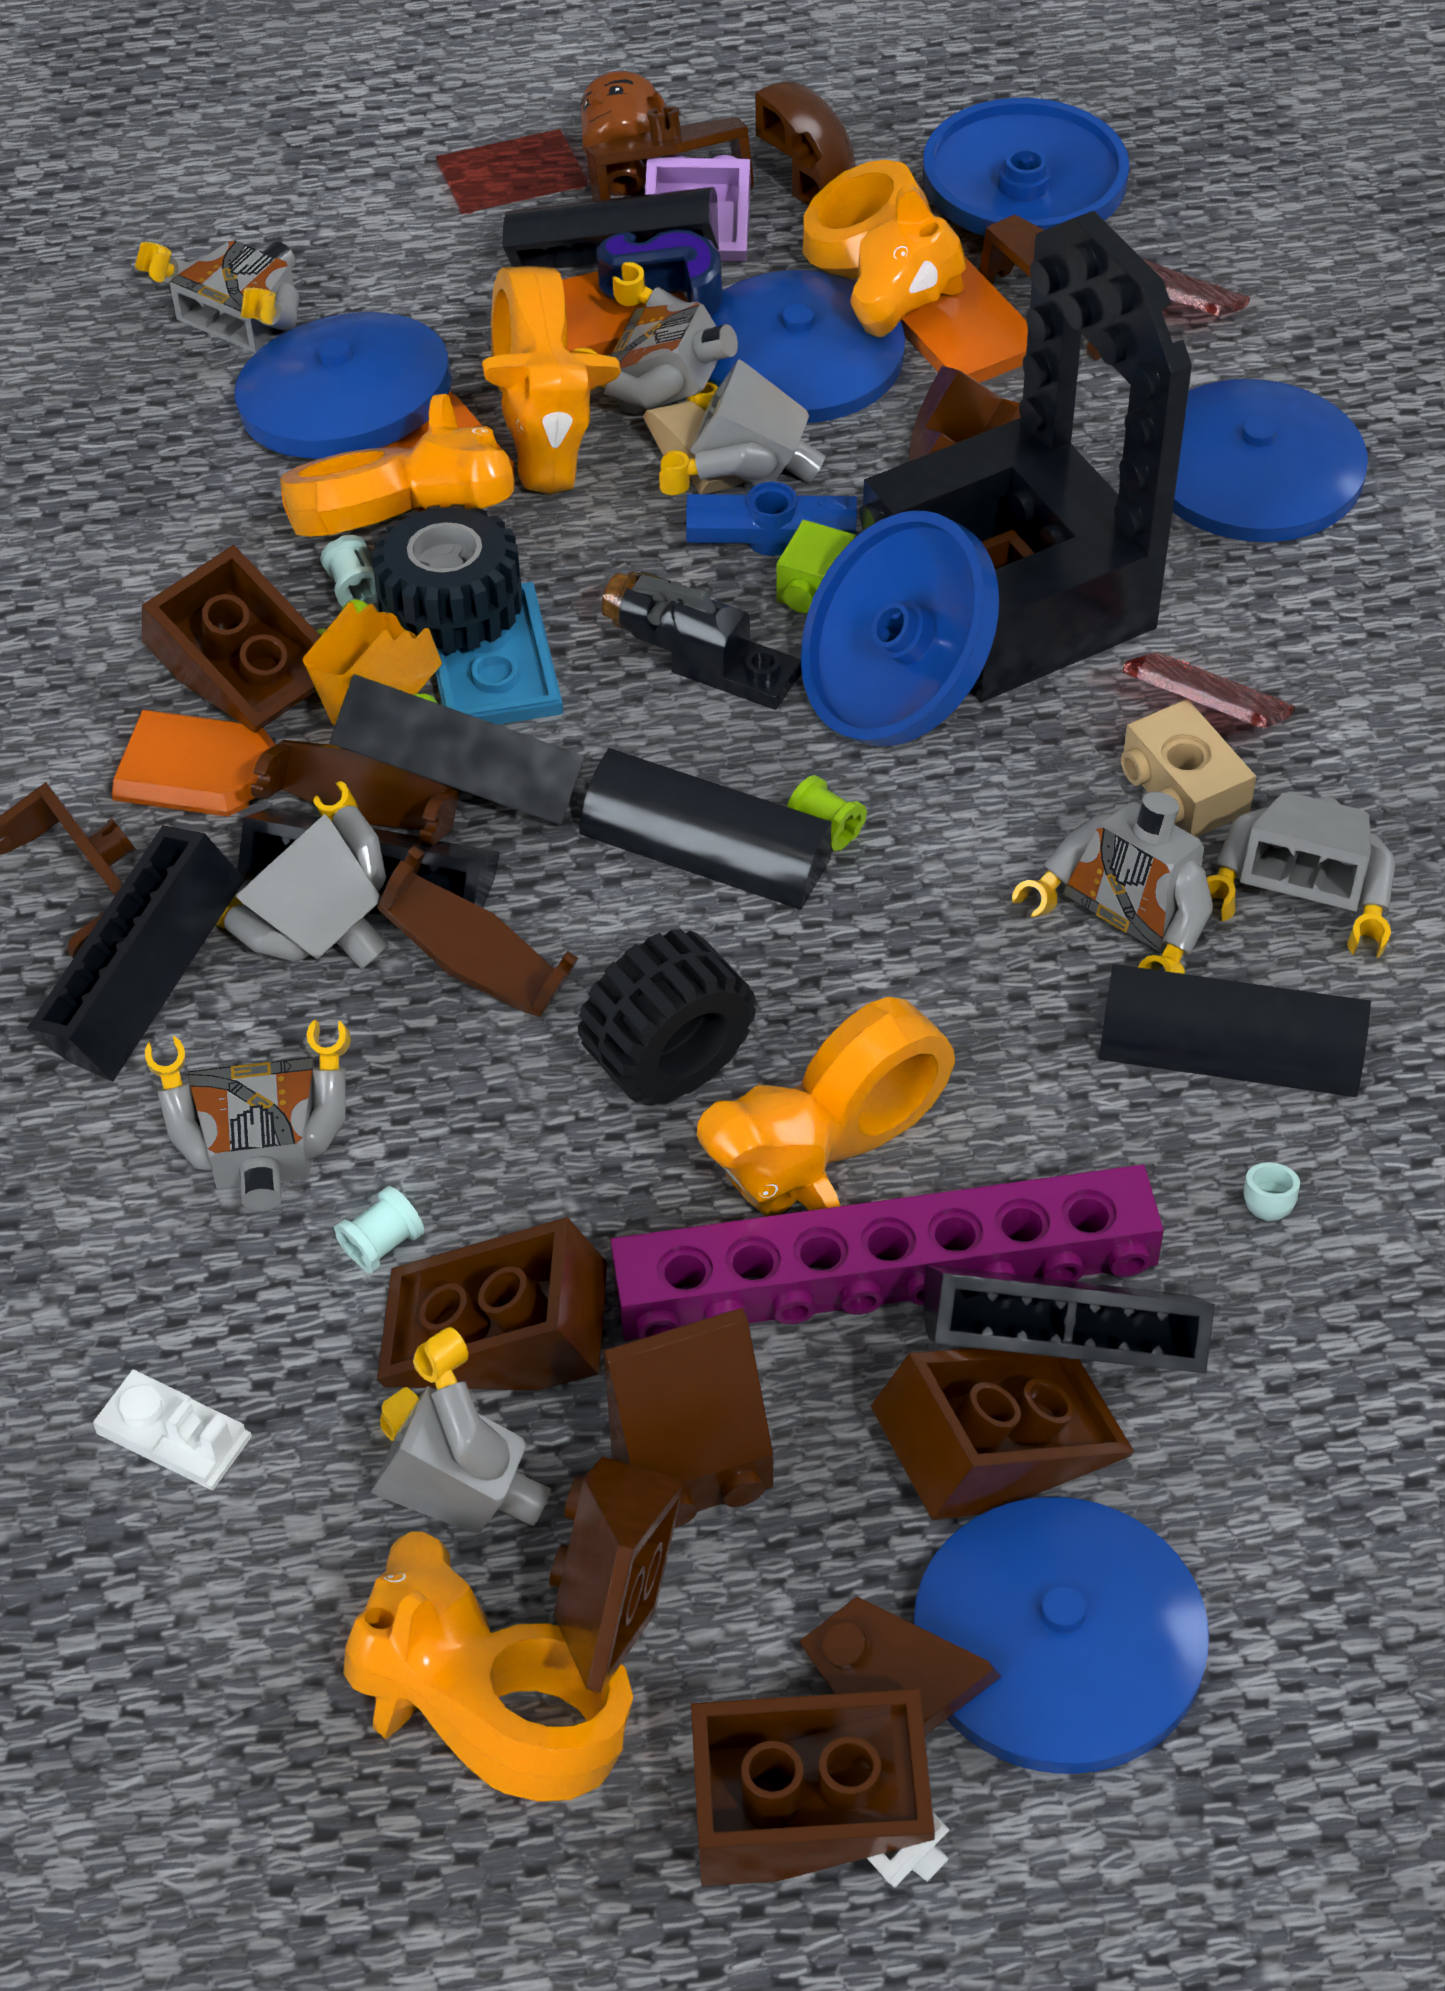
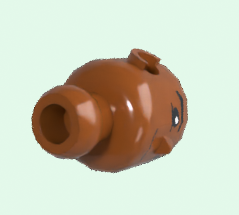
[581,71,666,196]

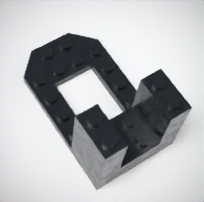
[859,211,1192,703]

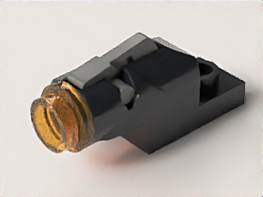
[601,571,802,710]

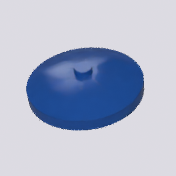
[922,98,1129,236]
[708,270,905,423]
[235,312,452,459]
[1173,379,1368,542]
[801,511,999,747]
[913,1497,1209,1774]

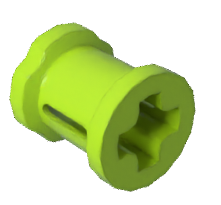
[787,775,867,851]

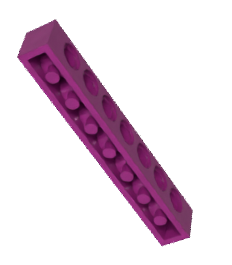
[610,1164,1164,1341]

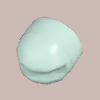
[1244,1162,1300,1222]

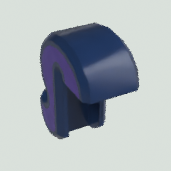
[597,230,723,316]

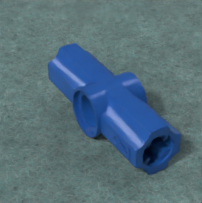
[686,481,857,556]

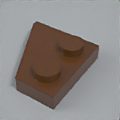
[799,1596,1001,1736]

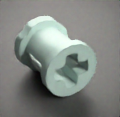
[320,535,378,607]
[334,1186,424,1274]

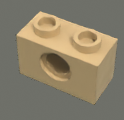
[1121,699,1256,837]

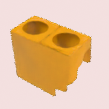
[303,602,443,725]

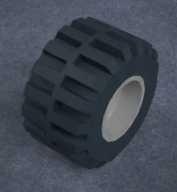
[372,504,522,653]

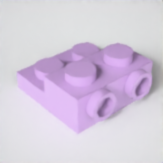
[645,154,751,262]

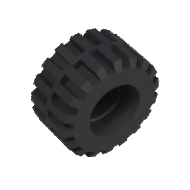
[578,929,756,1106]

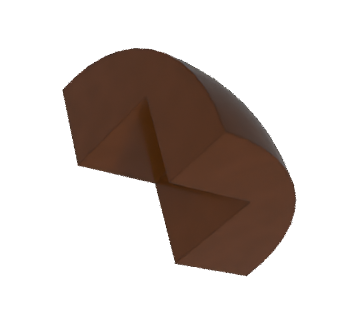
[755,82,856,206]
[909,366,1021,461]

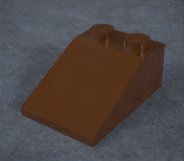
[142,545,321,733]
[377,1217,607,1391]
[604,1307,773,1528]
[870,1348,1134,1520]
[549,1456,685,1693]
[691,1689,935,1886]

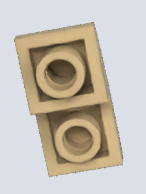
[643,401,747,494]

